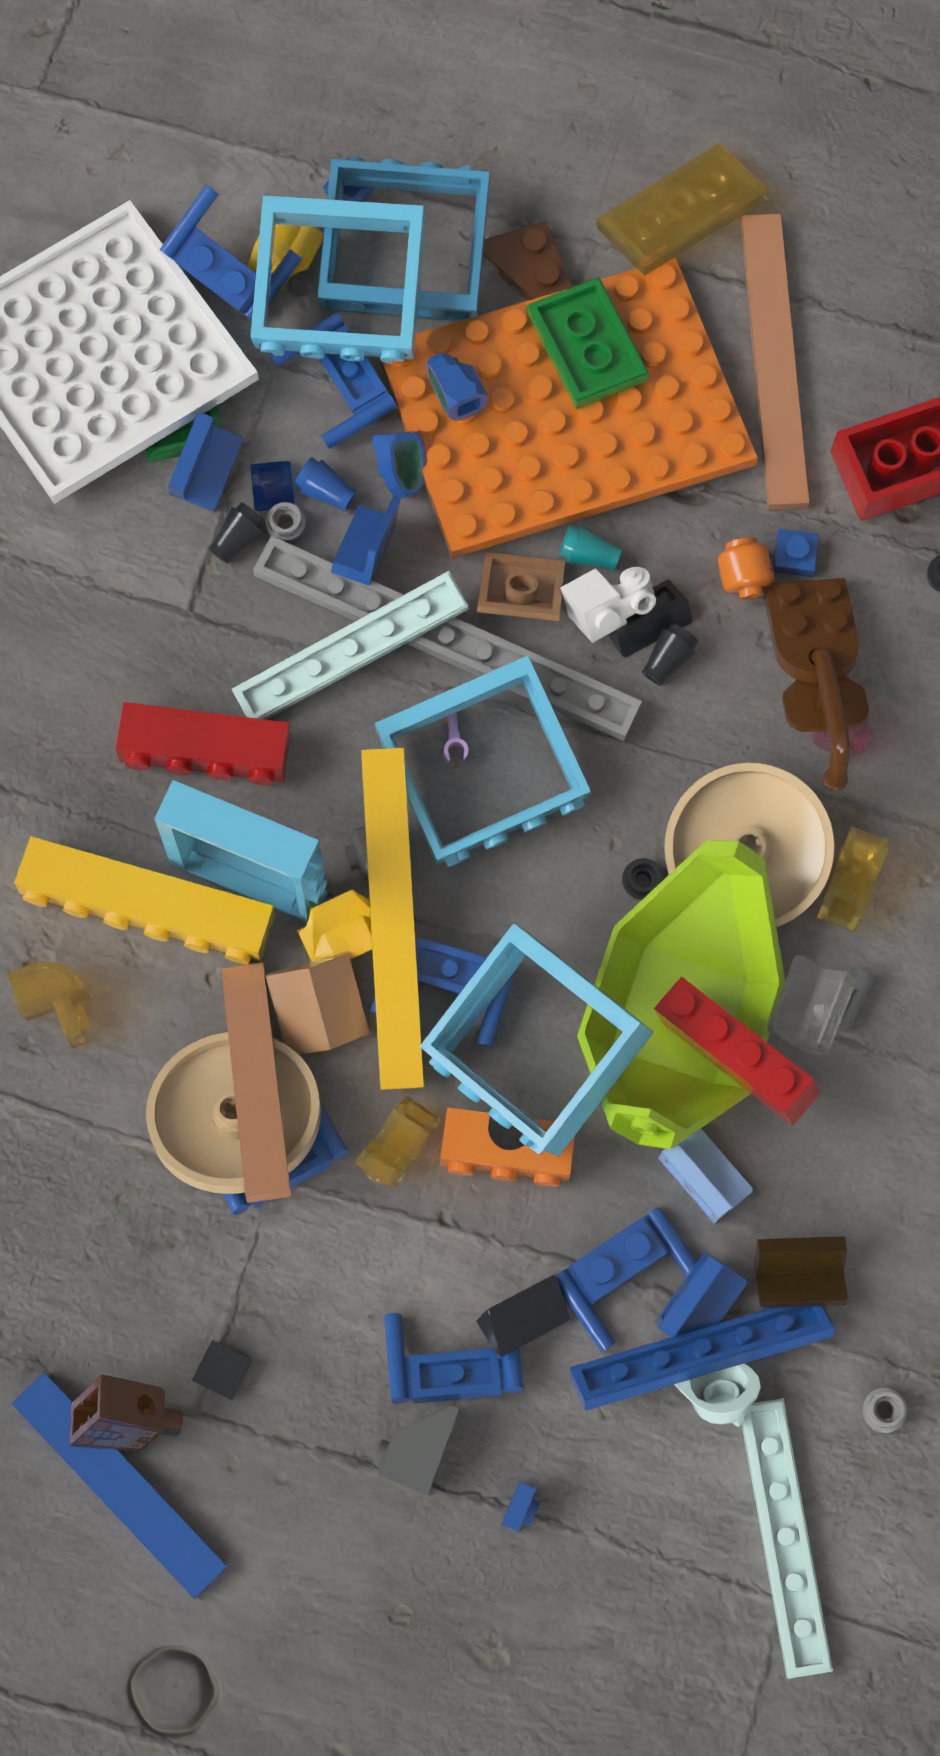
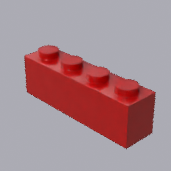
[116,702,291,785]
[654,976,821,1126]

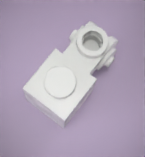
[560,567,656,643]

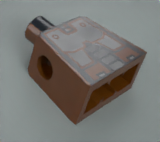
[70,1374,183,1451]

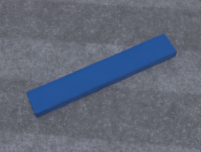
[570,1306,835,1411]
[11,1372,228,1599]

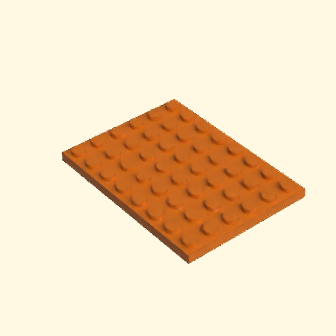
[378,257,758,559]

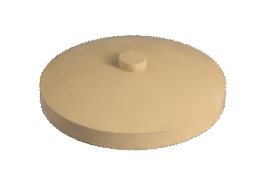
[665,763,834,927]
[146,1032,321,1194]

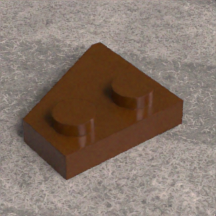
[483,221,572,301]

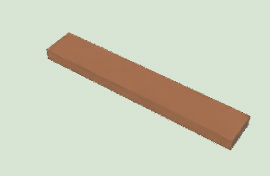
[221,962,291,1203]

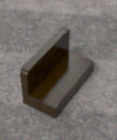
[754,1236,848,1308]

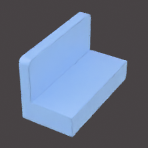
[658,1129,753,1224]

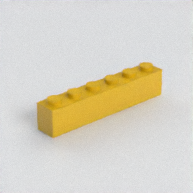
[14,836,276,965]

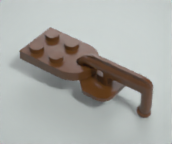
[763,578,869,791]

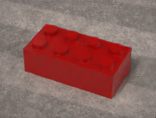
[830,397,940,521]

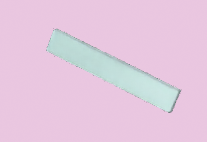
[232,571,469,719]
[742,1398,833,1679]

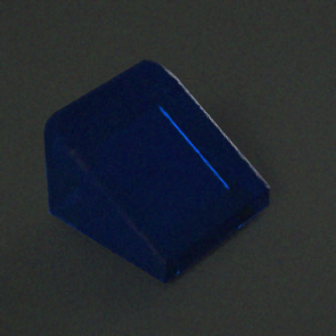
[250,461,295,512]

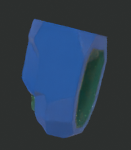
[426,353,488,422]
[372,431,426,498]

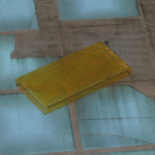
[596,143,769,276]

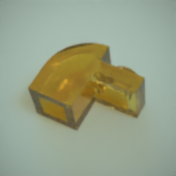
[817,826,891,932]
[7,962,91,1049]
[355,1096,442,1188]

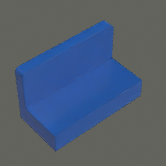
[168,412,243,512]
[331,496,401,586]
[655,1250,747,1338]

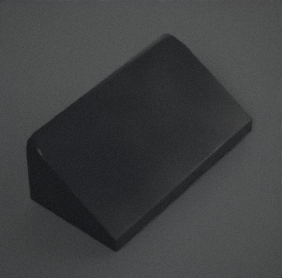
[608,579,693,657]
[476,1275,570,1359]

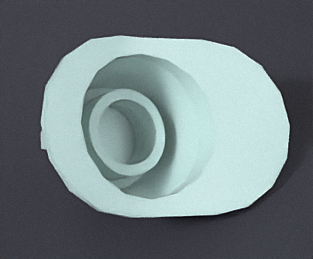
[674,1363,761,1427]

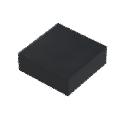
[192,1340,252,1401]

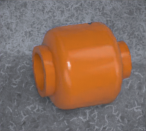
[717,537,775,600]

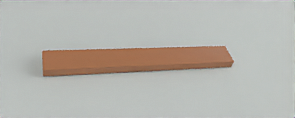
[740,214,809,511]

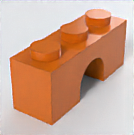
[440,1107,575,1187]

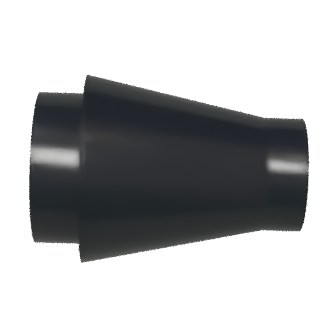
[208,502,266,564]
[641,623,698,686]

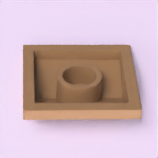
[477,552,566,621]
[265,952,370,1055]

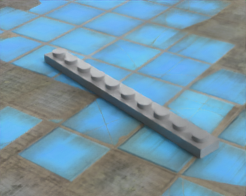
[253,536,642,741]

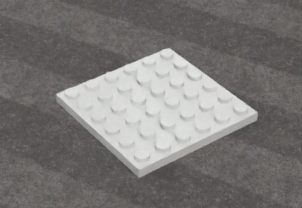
[0,200,259,504]

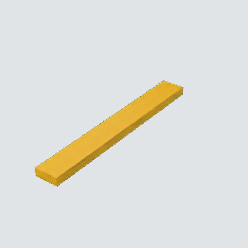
[361,748,424,1090]

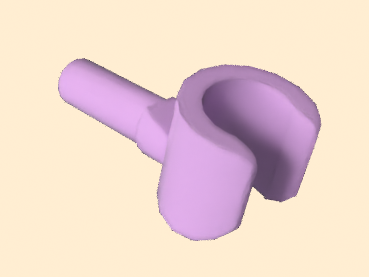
[443,712,469,762]

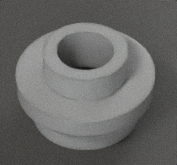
[265,502,306,542]
[862,1388,907,1433]

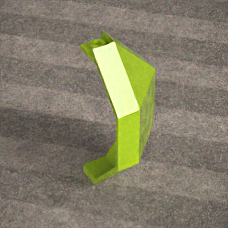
[577,840,786,1149]

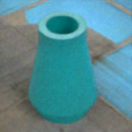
[559,525,622,571]

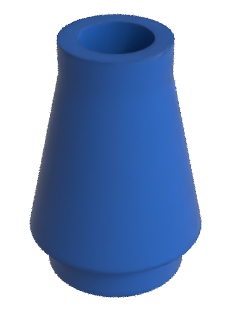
[294,457,357,512]

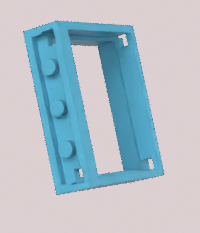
[250,195,426,364]
[375,655,591,867]
[154,780,329,923]
[420,923,654,1157]

